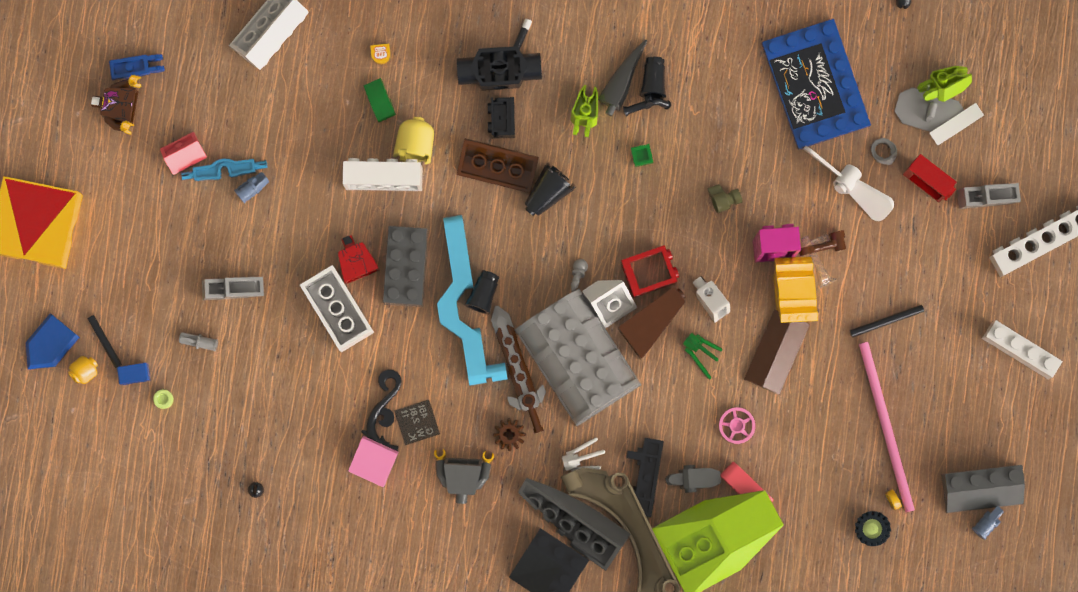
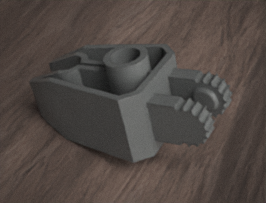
[665,465,721,493]

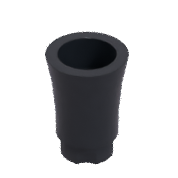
[640,56,666,99]
[465,270,499,315]

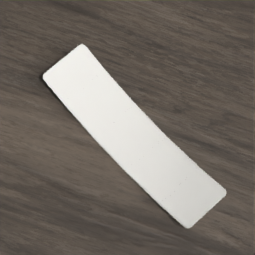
[930,103,984,145]

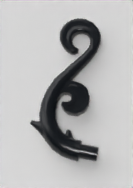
[361,369,402,451]

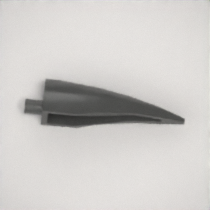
[598,40,648,116]

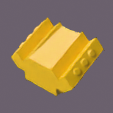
[773,257,818,323]

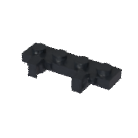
[626,438,664,518]

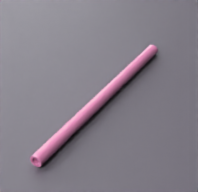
[859,342,915,513]

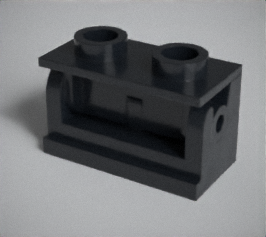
[488,97,515,139]

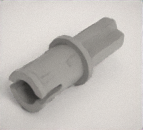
[179,332,218,351]

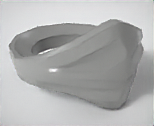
[871,138,897,165]

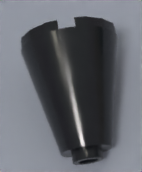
[525,163,576,216]

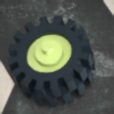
[855,511,891,546]

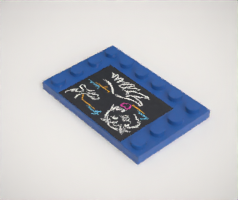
[761,19,871,150]

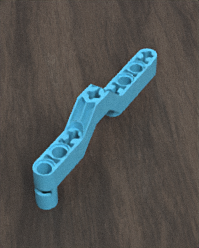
[437,215,508,386]

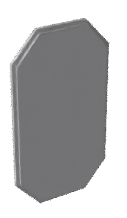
[894,87,964,132]

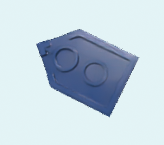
[25,313,80,370]

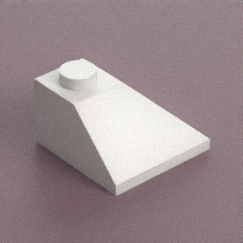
[582,280,637,328]

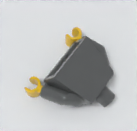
[434,449,494,504]

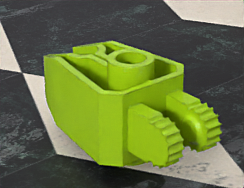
[917,66,972,102]
[570,85,598,137]

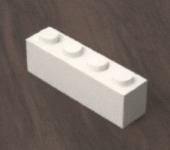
[982,320,1063,379]

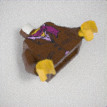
[91,75,141,135]

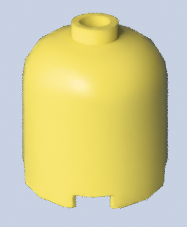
[393,117,434,164]

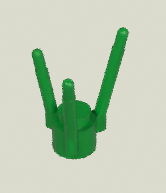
[683,333,723,380]

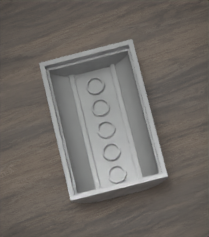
[514,288,641,427]

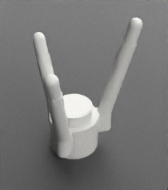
[562,438,605,472]

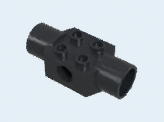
[457,46,542,91]

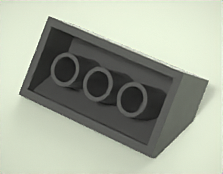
[941,465,1025,513]

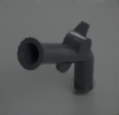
[623,93,671,117]

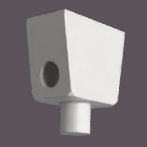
[693,276,730,323]

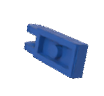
[109,54,165,80]

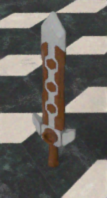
[491,306,546,434]

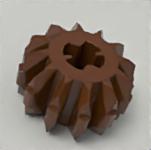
[493,418,526,451]

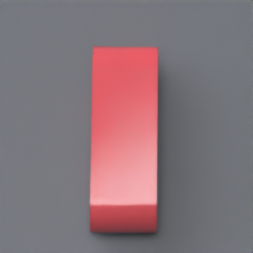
[721,462,774,502]

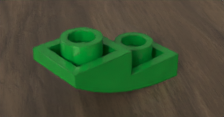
[364,78,396,122]

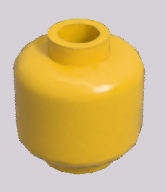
[68,356,98,384]

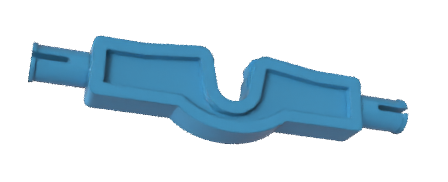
[181,159,268,181]

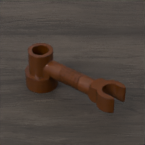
[799,230,846,256]

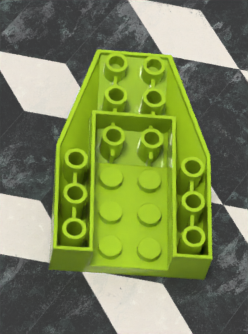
[652,490,784,592]

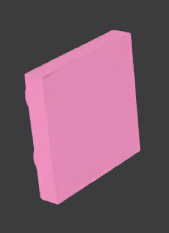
[348,436,399,487]

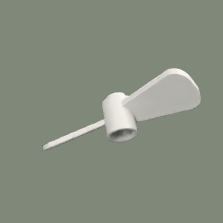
[803,146,894,221]

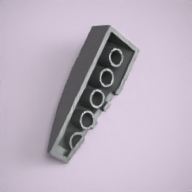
[518,478,631,571]

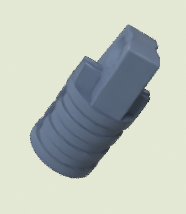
[234,172,269,204]
[972,506,1004,540]

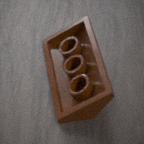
[456,138,539,193]
[744,309,809,395]

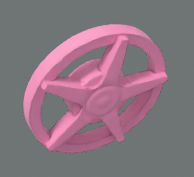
[719,408,755,444]

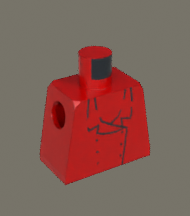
[338,235,380,284]

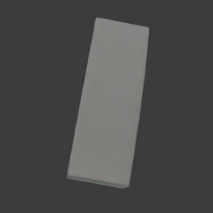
[957,183,1021,209]
[202,277,264,300]

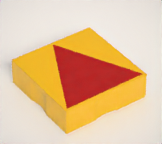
[0,176,83,269]

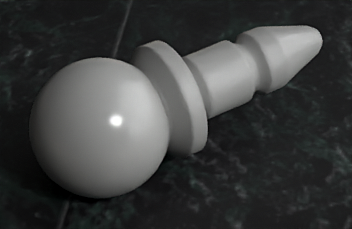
[571,259,588,292]

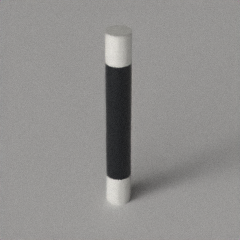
[513,19,532,50]

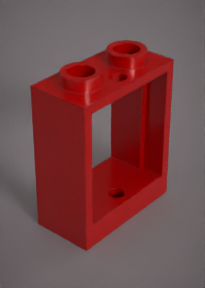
[903,154,957,202]
[620,245,679,298]

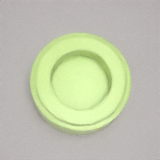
[153,389,174,409]

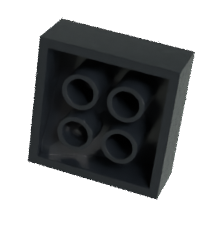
[509,528,589,592]

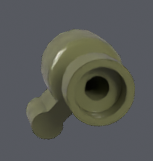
[707,184,742,213]

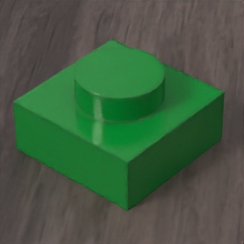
[630,144,653,167]

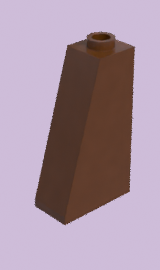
[618,287,686,360]

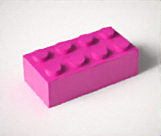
[753,224,801,263]

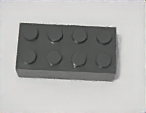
[383,226,428,307]

